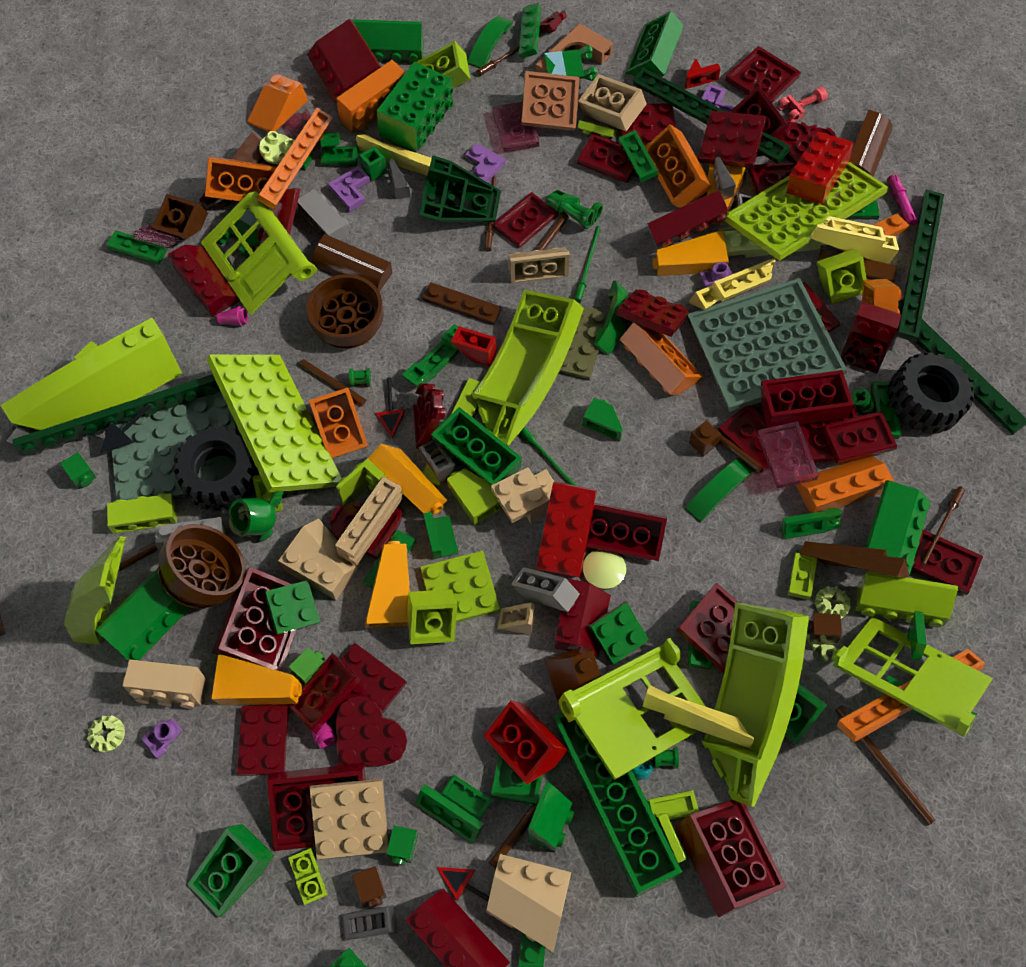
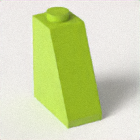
[447,468,503,525]

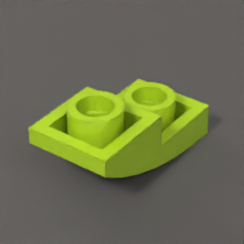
[288,847,328,905]

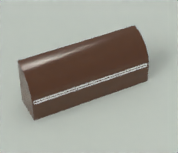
[849,110,893,177]
[311,234,392,292]

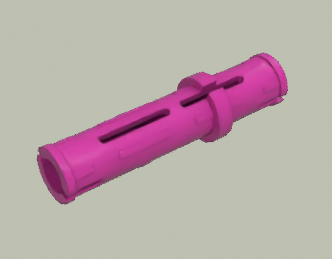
[887,174,918,226]

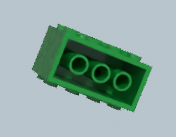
[377,62,454,153]

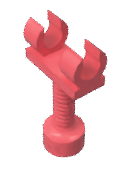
[778,86,828,122]

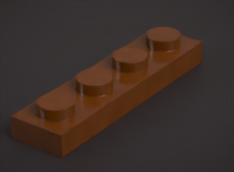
[423,282,502,325]

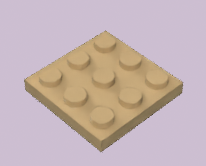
[310,779,389,859]

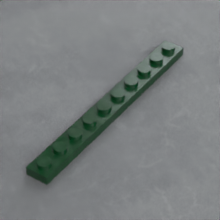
[632,67,790,164]
[896,189,944,342]
[898,299,1026,435]
[12,374,220,456]

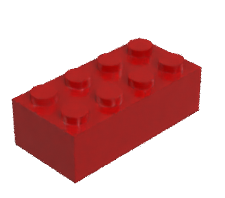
[786,132,854,204]
[536,482,597,577]

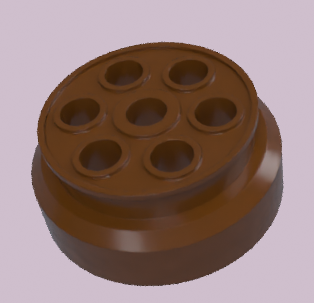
[306,274,384,349]
[158,524,246,609]

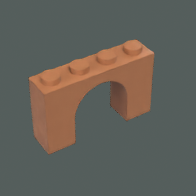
[535,24,613,86]

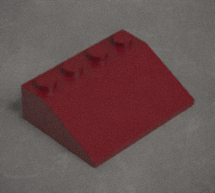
[307,19,381,103]
[212,566,296,671]
[267,763,366,851]
[675,800,786,918]

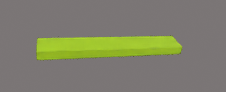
[423,378,481,487]

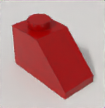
[451,326,497,367]

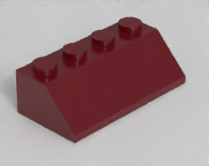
[253,188,301,252]
[647,190,729,248]
[168,244,240,317]
[761,370,854,429]
[586,503,667,561]
[405,889,510,967]

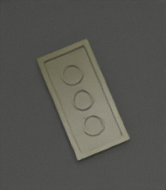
[559,306,609,381]

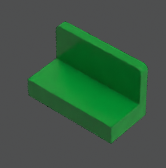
[423,512,458,559]

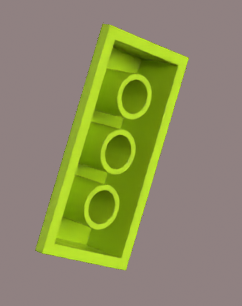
[855,571,958,628]

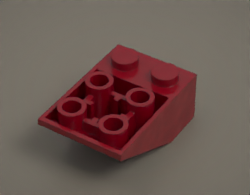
[840,301,901,373]

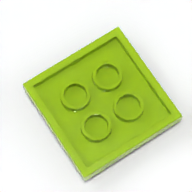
[420,551,500,623]

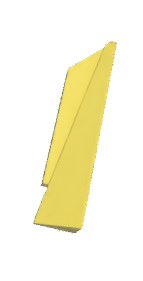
[356,134,431,176]
[811,216,899,264]
[689,258,776,310]
[643,686,754,748]

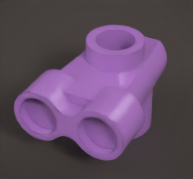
[699,262,732,288]
[142,718,183,758]

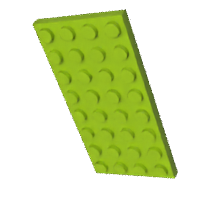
[724,162,888,261]
[206,354,342,493]

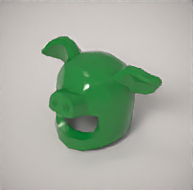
[229,491,283,542]

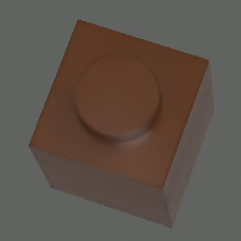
[689,420,721,457]
[807,613,842,643]
[353,866,387,908]

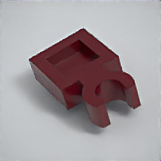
[539,10,567,33]

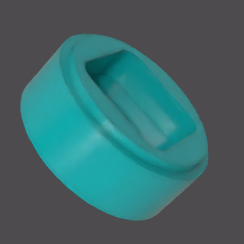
[632,760,653,780]

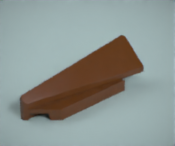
[200,132,265,210]
[800,541,909,577]

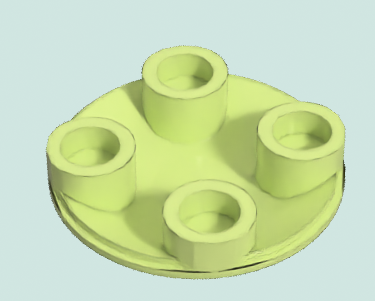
[259,131,295,165]
[583,549,626,589]

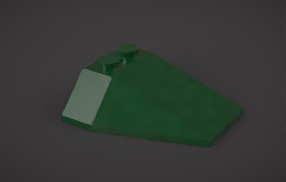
[418,155,501,223]

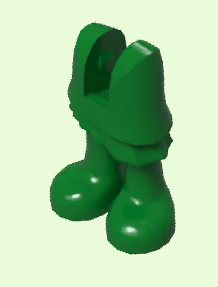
[545,189,603,229]

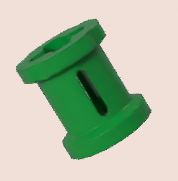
[349,368,371,387]
[851,389,875,414]
[653,747,679,768]

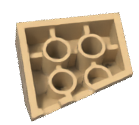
[278,518,360,600]
[486,854,571,954]

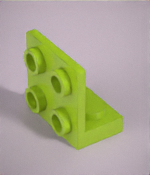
[336,458,386,505]

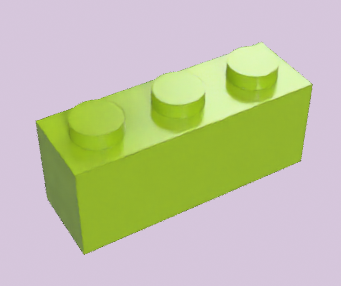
[107,493,177,534]

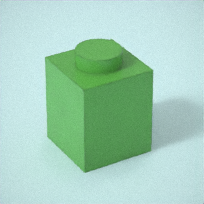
[289,648,326,685]

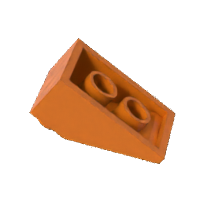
[247,74,308,132]
[309,388,368,458]

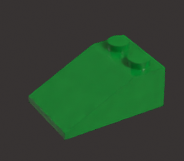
[528,782,575,852]
[187,824,275,918]

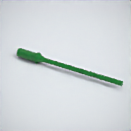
[574,226,601,303]
[520,426,577,486]

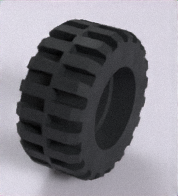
[887,352,974,434]
[173,426,260,511]

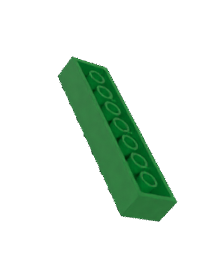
[553,712,682,897]

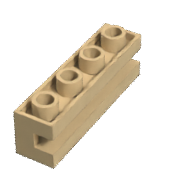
[335,477,403,566]

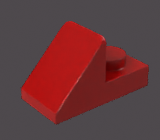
[685,59,721,89]

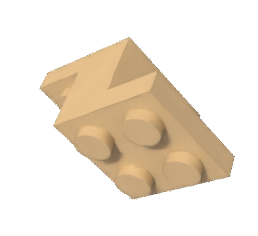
[491,467,554,523]

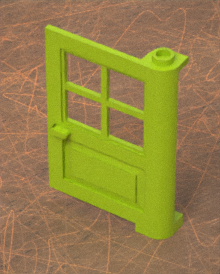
[201,192,318,315]
[831,616,993,737]
[559,638,706,780]

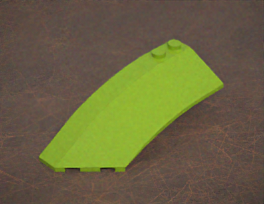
[472,289,584,446]
[0,318,183,430]
[64,536,126,644]
[701,603,809,807]

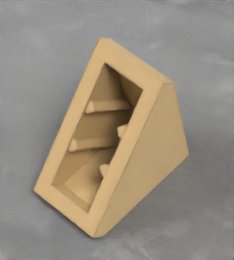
[497,602,535,635]

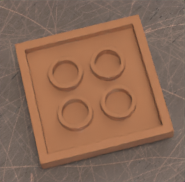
[521,71,579,131]

